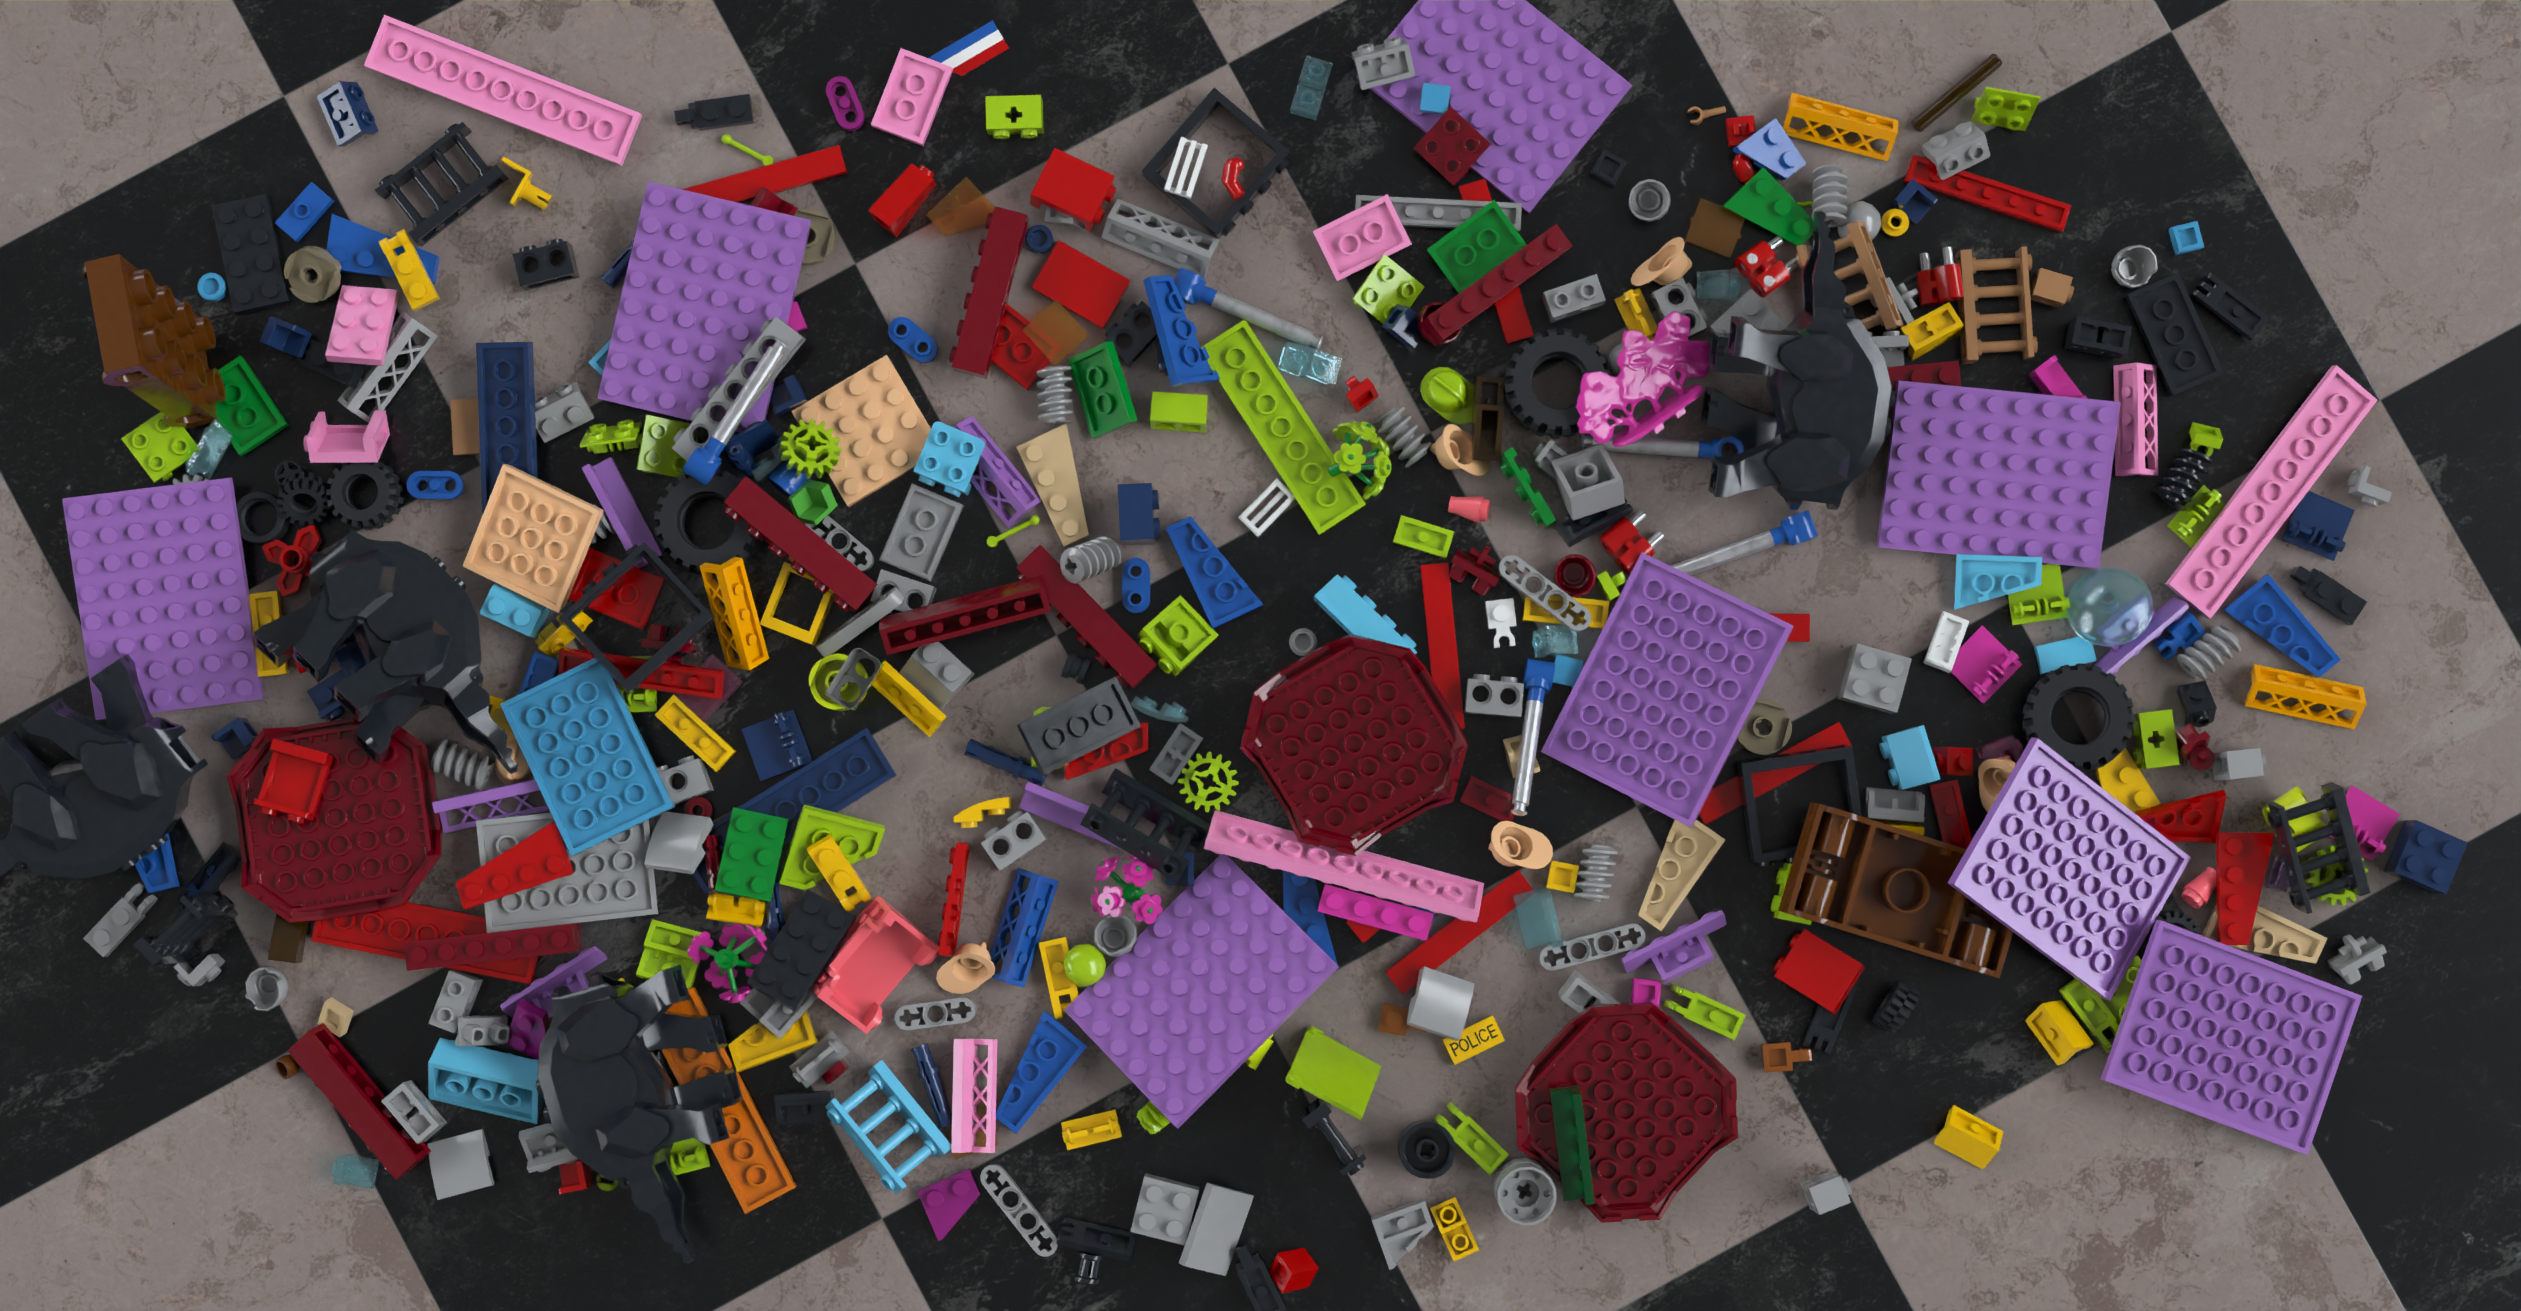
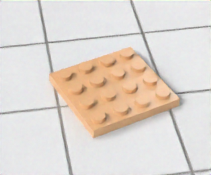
[791,355,931,507]
[463,464,604,613]

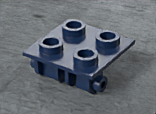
[721,419,782,476]
[2282,491,2355,561]
[741,709,813,781]

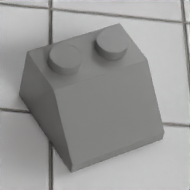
[1550,444,1625,520]
[899,642,974,711]

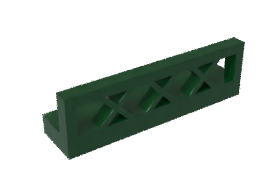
[1550,1085,1595,1205]

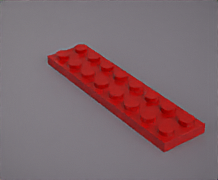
[311,902,538,984]

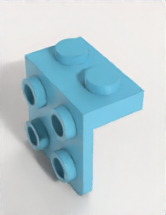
[914,422,985,497]

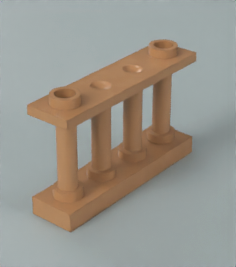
[1796,221,1903,330]
[1955,246,2038,364]

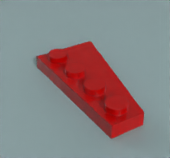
[2216,832,2275,945]

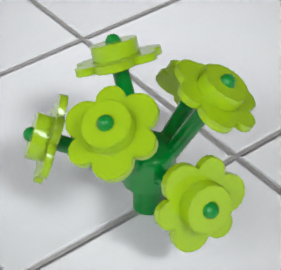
[1328,421,1391,500]

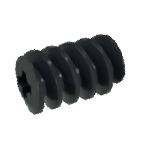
[2156,448,2214,511]

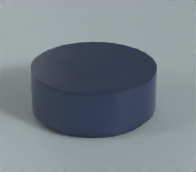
[1025,225,1053,254]

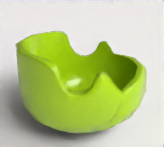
[1063,944,1106,988]

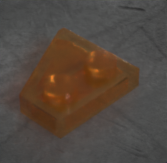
[926,177,995,236]

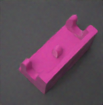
[2028,355,2088,399]

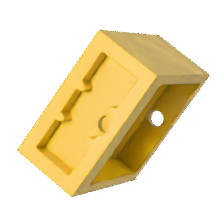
[760,562,835,646]

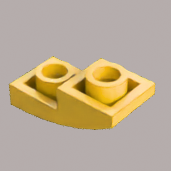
[953,797,1011,828]
[1430,1197,1480,1262]

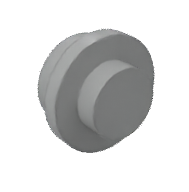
[1289,628,1317,656]

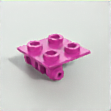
[1951,625,2022,704]
[2329,785,2400,862]

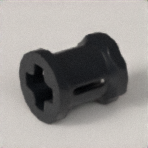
[1074,1251,1103,1284]

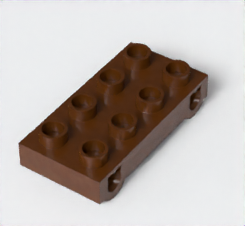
[82,254,226,429]
[1778,802,2013,978]

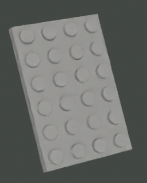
[476,813,658,933]

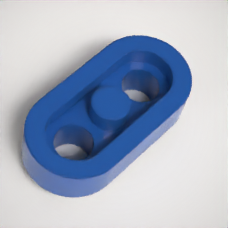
[888,317,938,363]
[407,471,465,500]
[1122,558,1150,614]

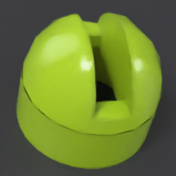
[596,1173,619,1191]

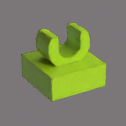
[2189,422,2223,457]
[1596,571,1627,601]

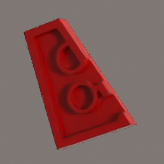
[1065,723,1149,781]
[2135,790,2227,843]

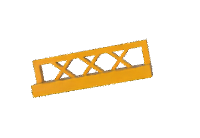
[1782,92,1898,162]
[699,557,769,671]
[2245,664,2367,730]

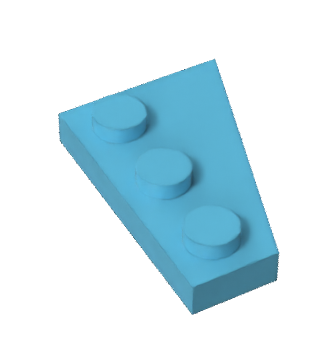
[1954,554,2042,610]

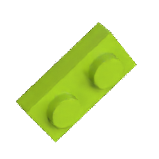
[1393,515,1454,559]

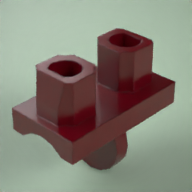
[1449,546,1500,595]
[641,624,697,664]
[2176,723,2215,771]

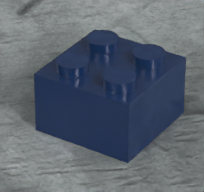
[1118,483,1161,546]
[2384,820,2468,894]

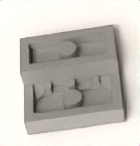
[644,812,714,874]
[1407,966,1475,1041]
[740,988,818,1039]
[428,1129,495,1200]

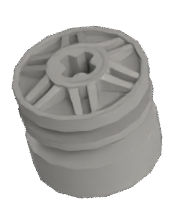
[1493,1157,1557,1225]

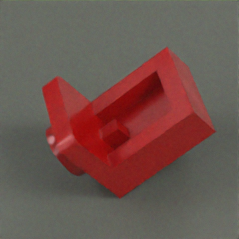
[1931,747,1973,776]

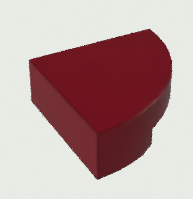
[821,1059,849,1084]

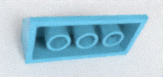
[1314,574,1417,655]
[428,1038,544,1124]

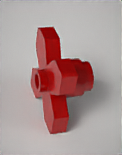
[262,525,322,597]

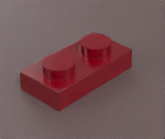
[1459,776,1515,822]

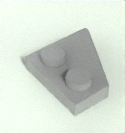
[1371,1198,1434,1270]

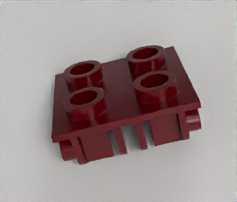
[1414,106,1491,185]

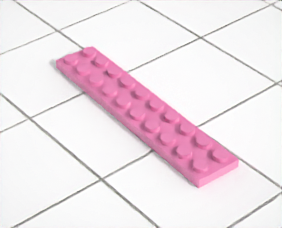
[364,15,643,166]
[2165,365,2377,619]
[1204,810,1484,922]

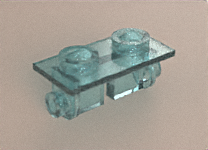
[185,419,234,480]

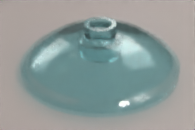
[2067,568,2153,647]

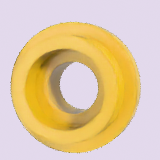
[1881,209,1909,237]

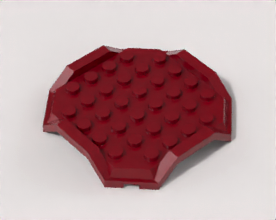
[1240,634,1468,856]
[226,713,442,923]
[1515,1002,1738,1223]

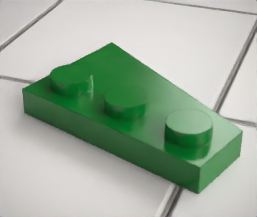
[1499,447,1556,528]

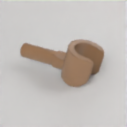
[1687,106,1726,125]

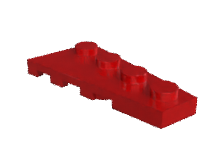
[455,821,574,910]
[938,842,970,956]

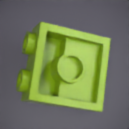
[1137,595,1218,677]

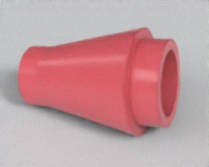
[1448,496,1490,523]
[2181,867,2216,909]

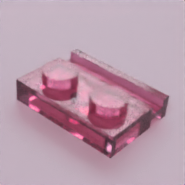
[674,654,743,722]

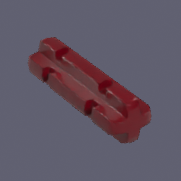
[703,835,721,890]

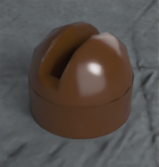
[275,1054,300,1079]

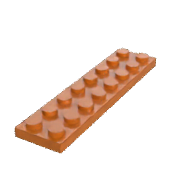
[661,987,797,1214]

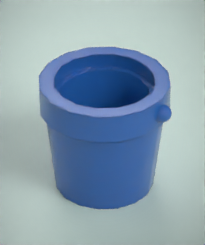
[767,460,813,498]

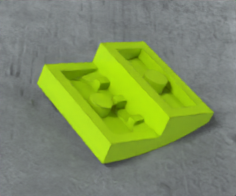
[636,919,702,990]

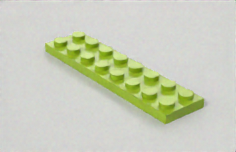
[1201,319,1366,535]

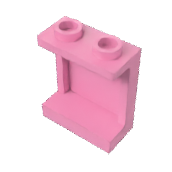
[303,410,390,463]

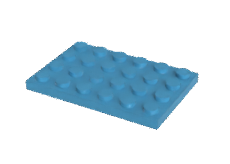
[500,658,675,856]

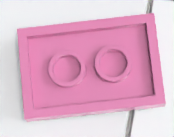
[871,48,953,146]
[1313,194,1412,281]
[325,285,399,366]

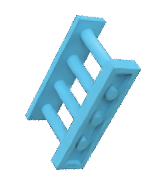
[825,1060,951,1194]

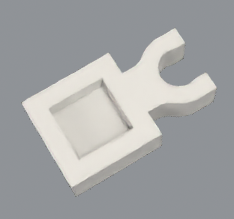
[1485,598,1517,648]

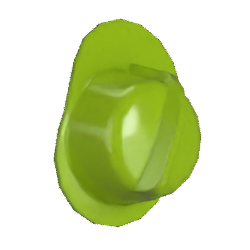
[1420,367,1473,425]

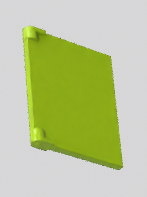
[1286,1026,1382,1120]

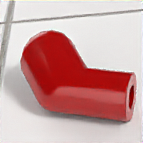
[1733,154,1758,183]
[1221,157,1245,201]

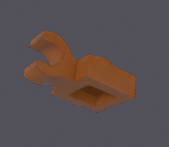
[1378,1003,1427,1036]
[1761,1042,1812,1073]

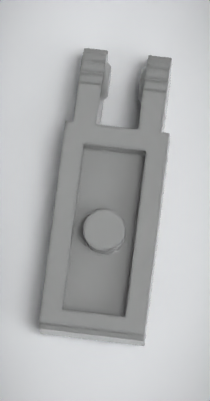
[83,883,157,957]

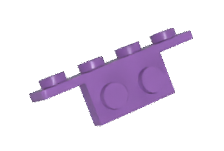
[2091,594,2189,675]
[1622,910,1727,985]
[500,946,607,1025]

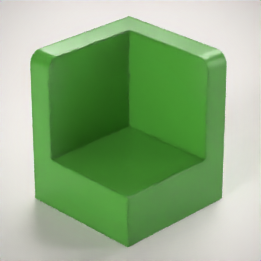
[788,479,838,525]

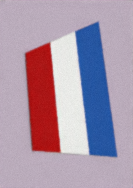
[929,20,1009,76]

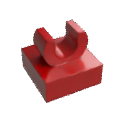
[1725,115,1756,148]
[1345,375,1379,413]

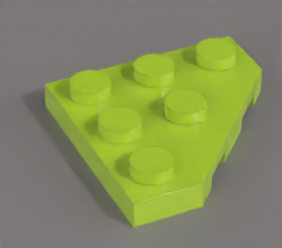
[778,804,885,890]

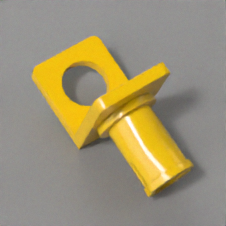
[501,156,553,211]

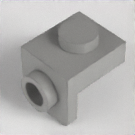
[1532,439,1569,481]
[2348,465,2392,507]
[174,954,225,987]

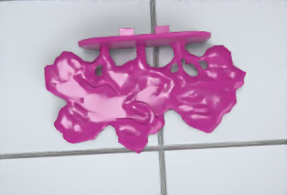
[1576,311,1710,447]

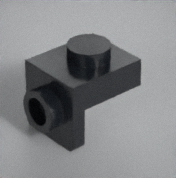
[2177,680,2217,727]

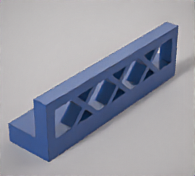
[990,868,1059,988]

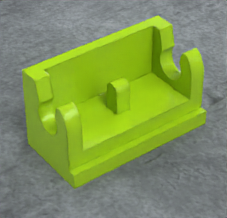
[1150,391,1208,433]

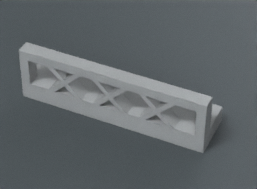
[1101,199,1220,278]
[337,311,438,423]

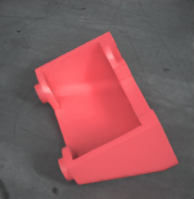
[812,896,939,1034]

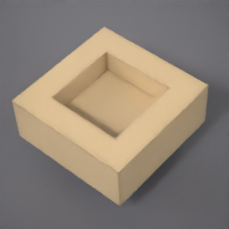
[317,997,354,1037]

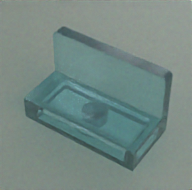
[1514,887,1563,949]

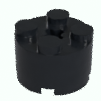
[1398,1120,1455,1179]

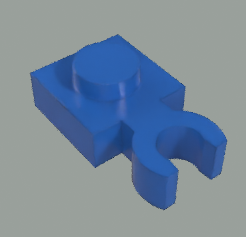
[2153,611,2206,660]

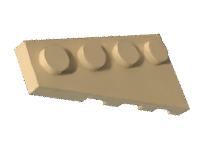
[1016,423,1090,548]
[1638,820,1725,932]
[2201,902,2327,964]

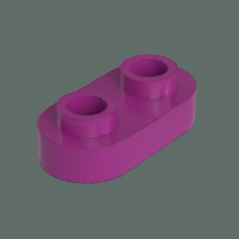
[826,76,865,131]

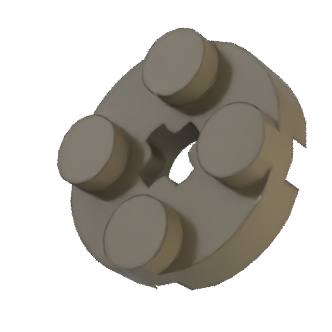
[794,208,836,265]
[284,246,342,303]
[1737,699,1792,755]

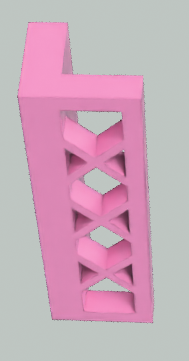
[2113,363,2158,477]
[951,1038,997,1153]

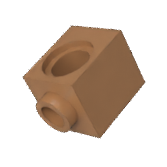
[2030,268,2074,308]

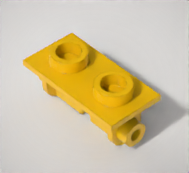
[1614,288,1658,340]
[535,612,593,658]
[706,892,765,927]
[1061,1109,1122,1150]

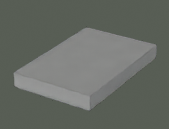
[879,483,964,582]
[1179,1182,1254,1276]

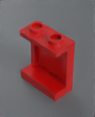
[1030,148,1117,232]
[253,738,334,824]
[1774,929,1865,1015]

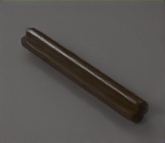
[1911,54,2002,132]

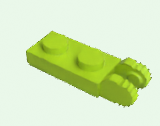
[2059,978,2119,1053]
[1663,984,1746,1040]
[1434,1101,1509,1175]

